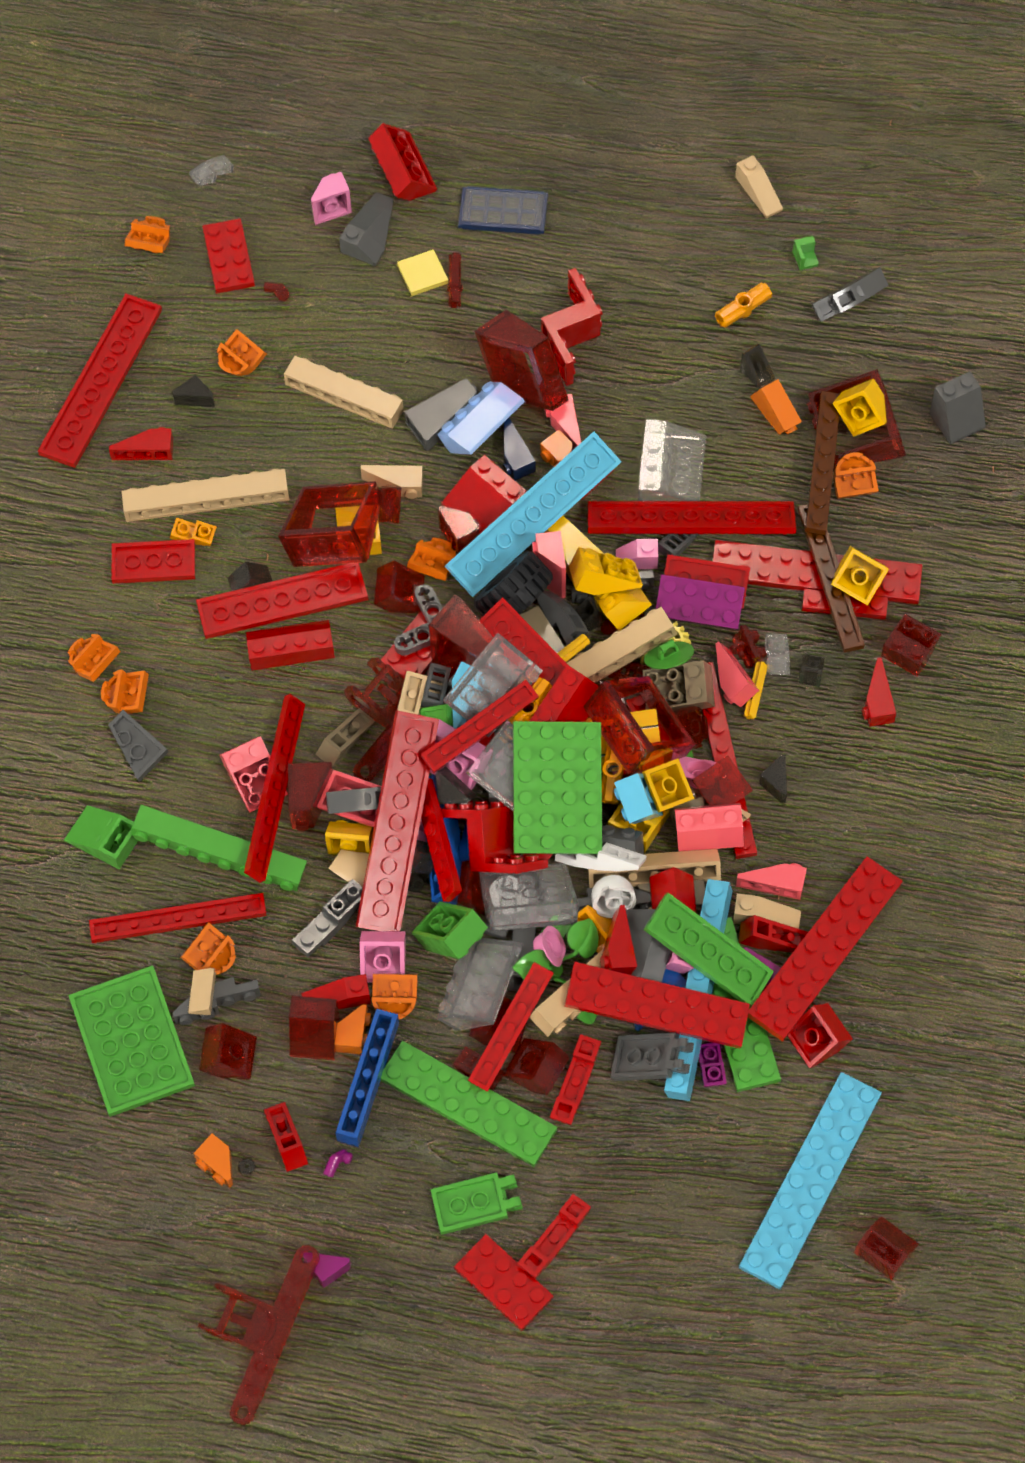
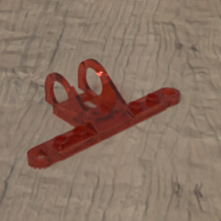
[344,651,467,782]
[197,1245,320,1425]

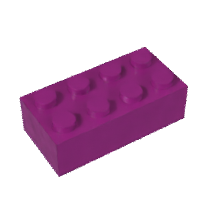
[656,574,745,630]

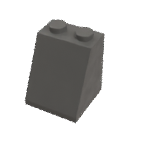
[929,372,986,444]

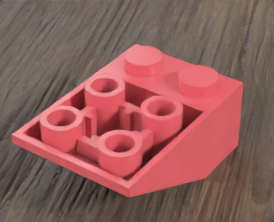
[219,736,288,813]

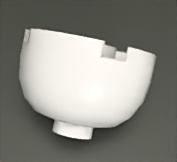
[591,875,636,918]

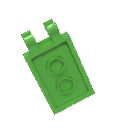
[430,1172,523,1235]

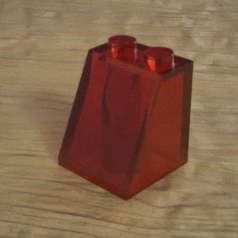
[288,762,333,831]
[289,996,340,1061]

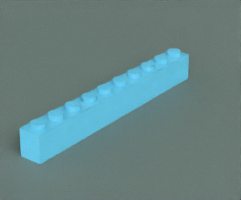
[664,879,733,1101]

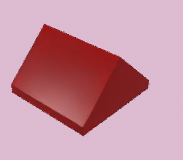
[649,867,697,913]

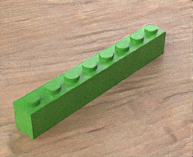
[131,805,307,891]

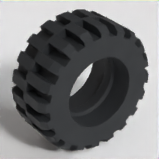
[474,551,553,616]

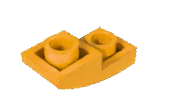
[170,517,217,546]

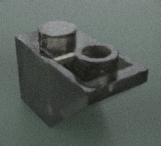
[408,840,434,893]

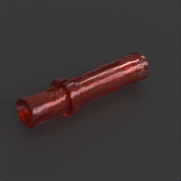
[447,253,463,308]

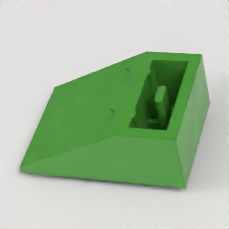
[64,805,139,869]

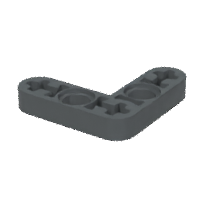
[394,584,452,656]

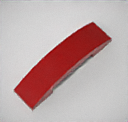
[550,1034,601,1125]
[517,1194,591,1279]

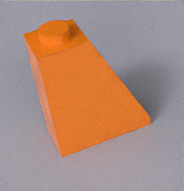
[750,379,802,435]

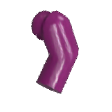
[323,1149,353,1178]

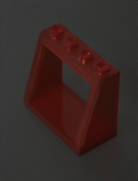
[474,310,569,411]
[807,369,906,470]
[278,481,383,567]
[429,594,506,696]
[583,676,696,776]

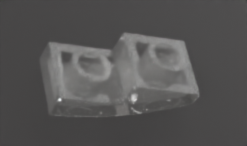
[189,155,234,185]
[765,633,790,675]

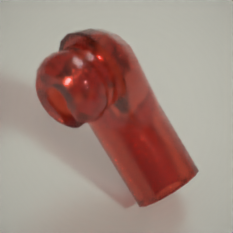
[264,282,289,301]

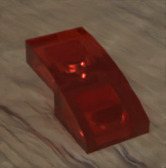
[453,1046,505,1091]

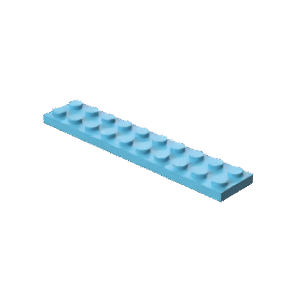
[444,432,622,597]
[739,1072,882,1290]

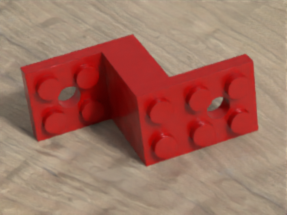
[541,268,603,386]
[440,800,548,874]

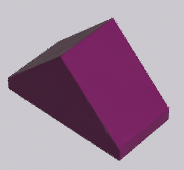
[303,1252,351,1288]

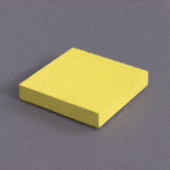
[397,249,448,296]

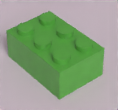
[411,901,488,959]

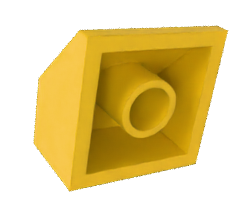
[833,378,887,437]
[831,546,889,605]
[594,588,652,631]
[642,759,694,813]
[325,820,374,855]

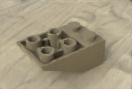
[643,660,715,712]

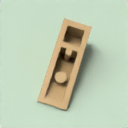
[735,155,783,218]
[361,465,423,499]
[733,893,801,929]

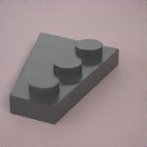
[108,710,169,782]

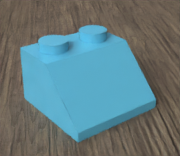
[614,773,663,824]

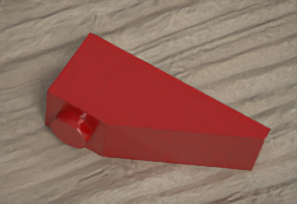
[109,427,174,460]
[862,657,896,727]
[600,905,637,975]
[739,915,808,953]
[301,974,371,1015]
[264,1102,308,1172]

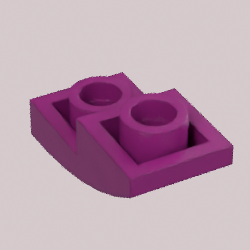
[699,1043,727,1088]

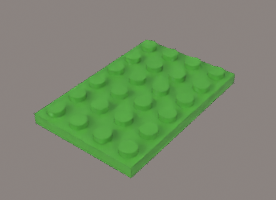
[513,721,602,854]
[68,965,195,1117]

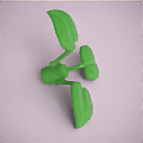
[512,918,599,1024]

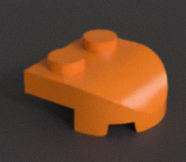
[125,216,170,253]
[217,329,267,376]
[833,452,879,499]
[407,538,456,581]
[68,634,121,682]
[101,669,149,714]
[180,922,236,975]
[372,973,418,1019]

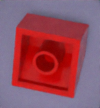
[787,1003,853,1068]

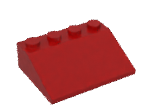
[441,455,527,536]

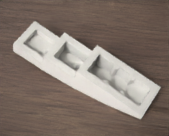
[555,842,647,871]

